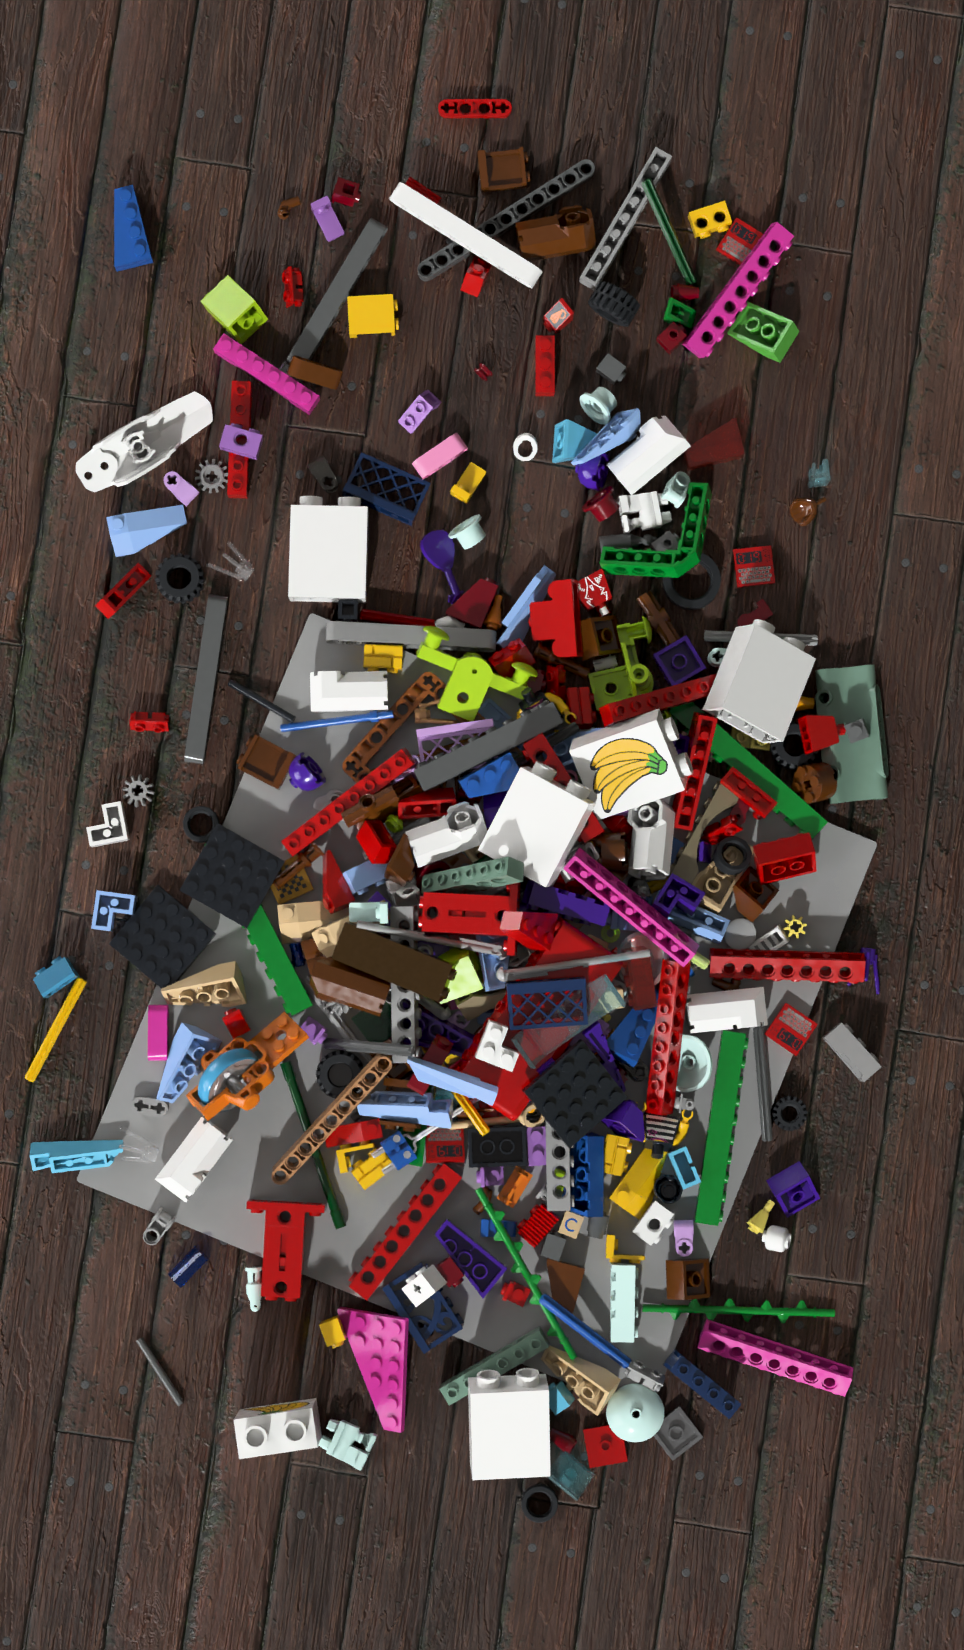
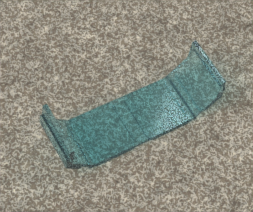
[511,974,626,1069]

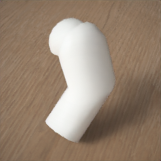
[435,616,465,628]

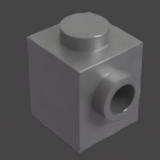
[650,530,680,551]

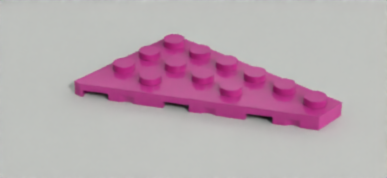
[337,1307,409,1433]

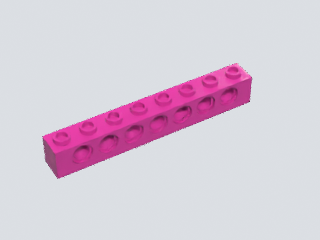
[682,222,794,358]
[563,847,700,967]
[697,1319,854,1397]

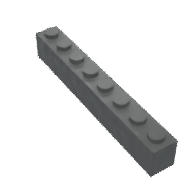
[414,701,563,792]

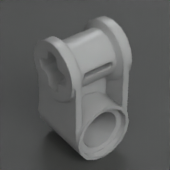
[143,1207,177,1245]

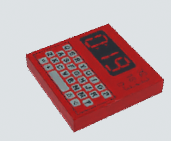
[716,217,763,265]
[733,545,775,588]
[764,1003,818,1056]
[425,1125,465,1163]

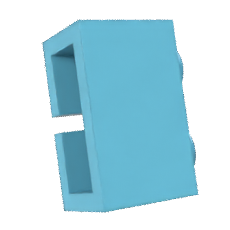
[667,1145,701,1190]

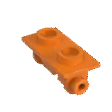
[497,1166,533,1208]

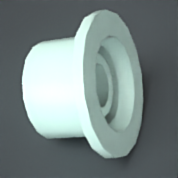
[580,387,617,425]
[448,514,486,549]

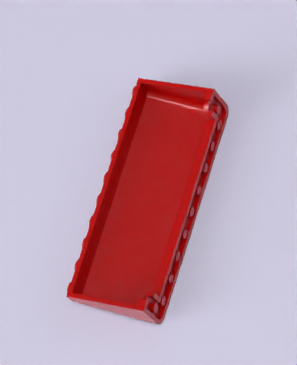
[452,917,623,1121]

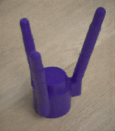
[847,948,880,994]

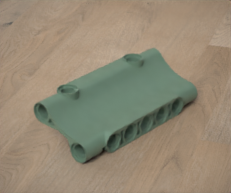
[815,665,889,804]

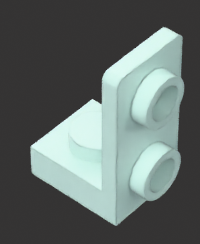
[349,902,389,924]

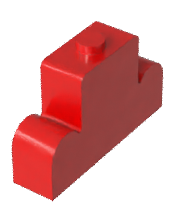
[528,579,583,658]

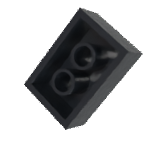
[467,1126,527,1168]

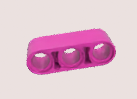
[148,1005,169,1061]

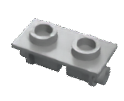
[674,1093,695,1113]
[624,1358,666,1392]

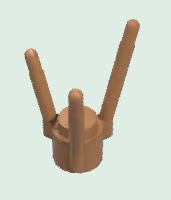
[414,699,458,725]

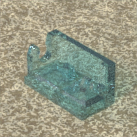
[808,459,831,488]

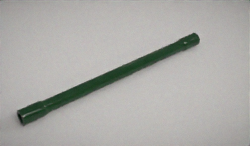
[280,1061,346,1229]

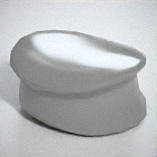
[724,917,757,950]

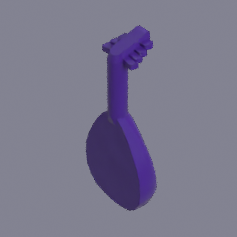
[420,530,464,604]

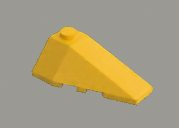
[608,1148,667,1220]

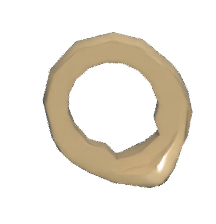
[518,1102,544,1128]

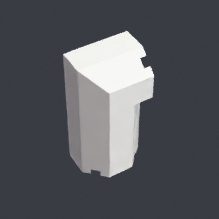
[606,416,691,495]
[310,671,388,712]
[627,799,675,881]
[405,801,487,868]
[686,987,768,1033]
[155,1116,234,1202]

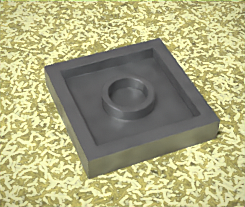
[654,1406,703,1461]

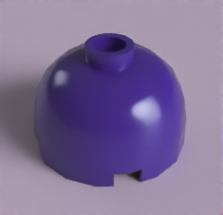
[575,453,609,491]
[289,752,326,791]

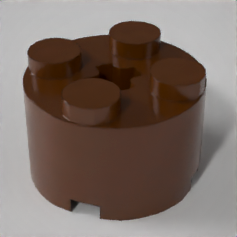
[791,762,837,804]
[597,832,628,872]

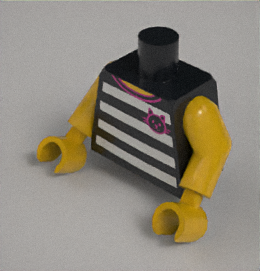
[516,687,577,744]
[636,1102,693,1159]

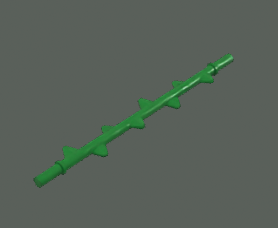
[475,1187,578,1360]
[642,1298,835,1323]

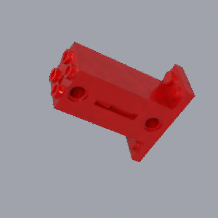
[418,882,521,957]
[246,1199,326,1302]

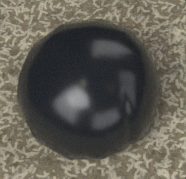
[653,1174,683,1204]

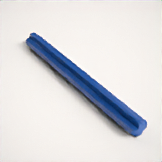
[539,1294,632,1368]

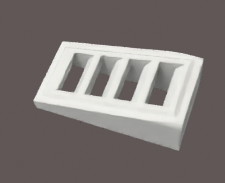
[747,924,790,950]

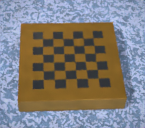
[271,855,314,905]

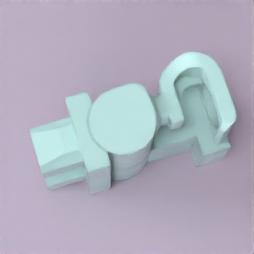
[319,1419,377,1471]

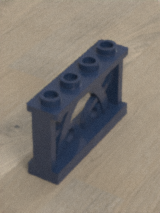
[382,1262,464,1354]
[663,1349,741,1419]

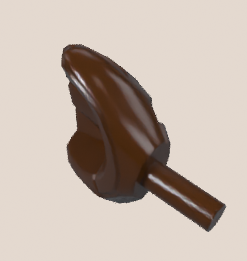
[790,497,826,526]

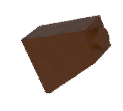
[546,1258,585,1314]

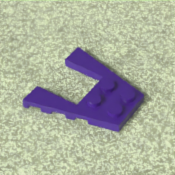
[537,1020,626,1092]

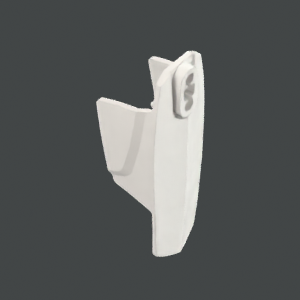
[76,391,213,492]

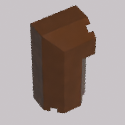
[515,205,597,262]
[309,957,391,1017]

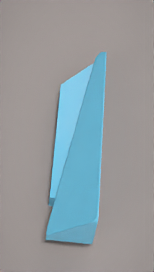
[30,1140,123,1173]

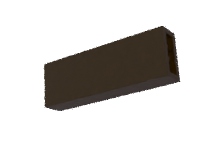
[332,922,457,1002]

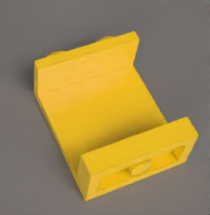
[347,294,399,338]

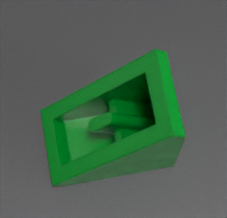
[663,298,696,329]

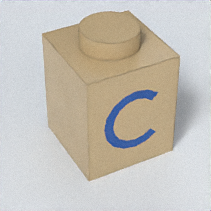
[558,1211,584,1239]

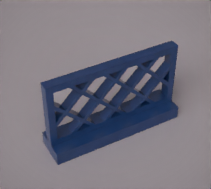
[342,452,431,526]
[506,976,588,1030]

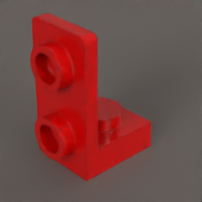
[500,1279,531,1307]

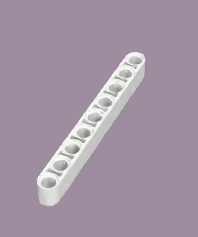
[389,182,543,288]

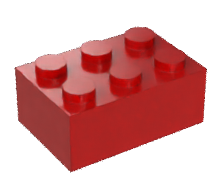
[753,832,817,885]

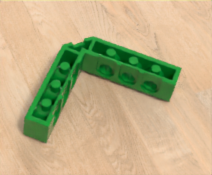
[600,482,712,578]

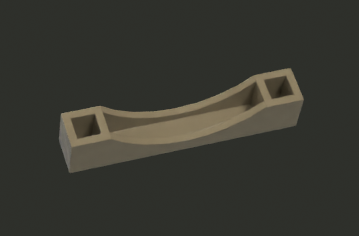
[667,780,739,885]
[454,980,515,1022]

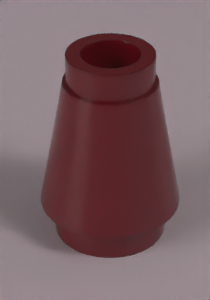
[670,283,699,302]
[550,1428,577,1454]

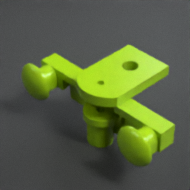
[588,616,673,719]
[416,626,538,721]

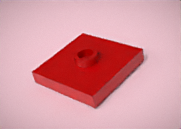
[583,1424,628,1468]

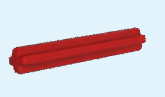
[360,609,435,626]

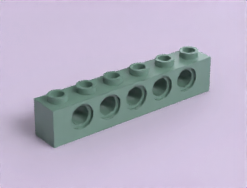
[421,856,524,894]
[439,1326,550,1406]

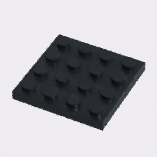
[180,823,285,928]
[109,885,217,989]
[522,1039,628,1149]

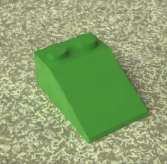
[727,301,799,363]

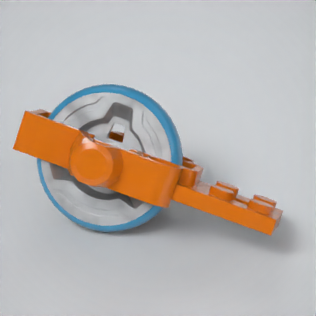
[186,1011,309,1121]

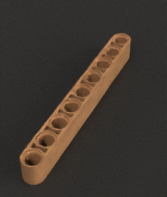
[272,1054,392,1185]

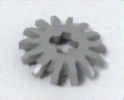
[195,459,228,493]

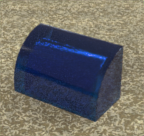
[168,1245,209,1288]

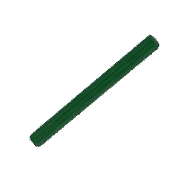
[641,178,697,285]

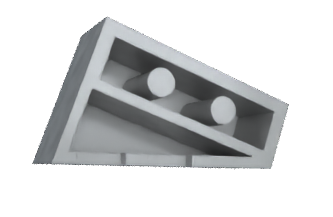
[822,1023,882,1082]

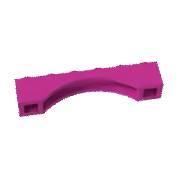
[213,333,320,415]

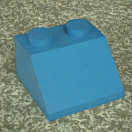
[33,956,79,998]

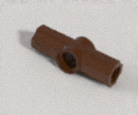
[636,591,680,647]
[341,785,399,828]

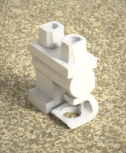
[617,491,672,534]

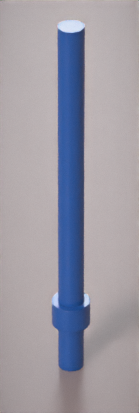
[280,710,394,732]

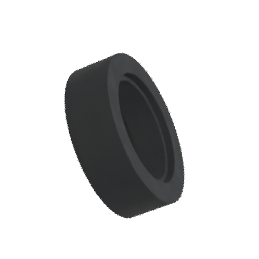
[662,553,721,610]

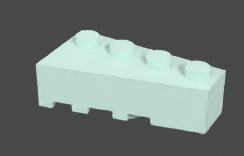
[610,1263,638,1342]

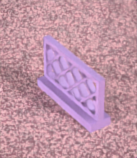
[416,718,498,769]

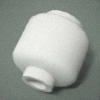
[762,1225,791,1252]

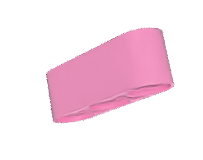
[412,433,468,479]

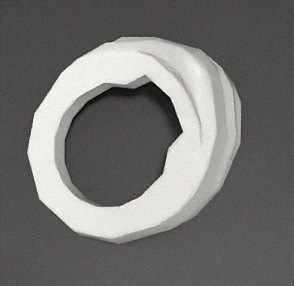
[513,433,538,461]

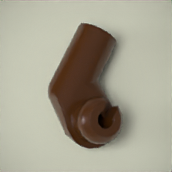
[277,196,301,220]
[712,978,741,991]
[473,1186,493,1215]

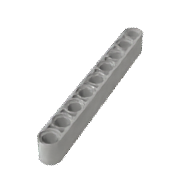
[326,621,497,652]

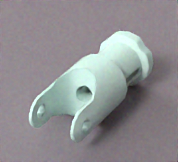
[245,1267,263,1312]

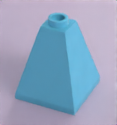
[552,419,597,463]

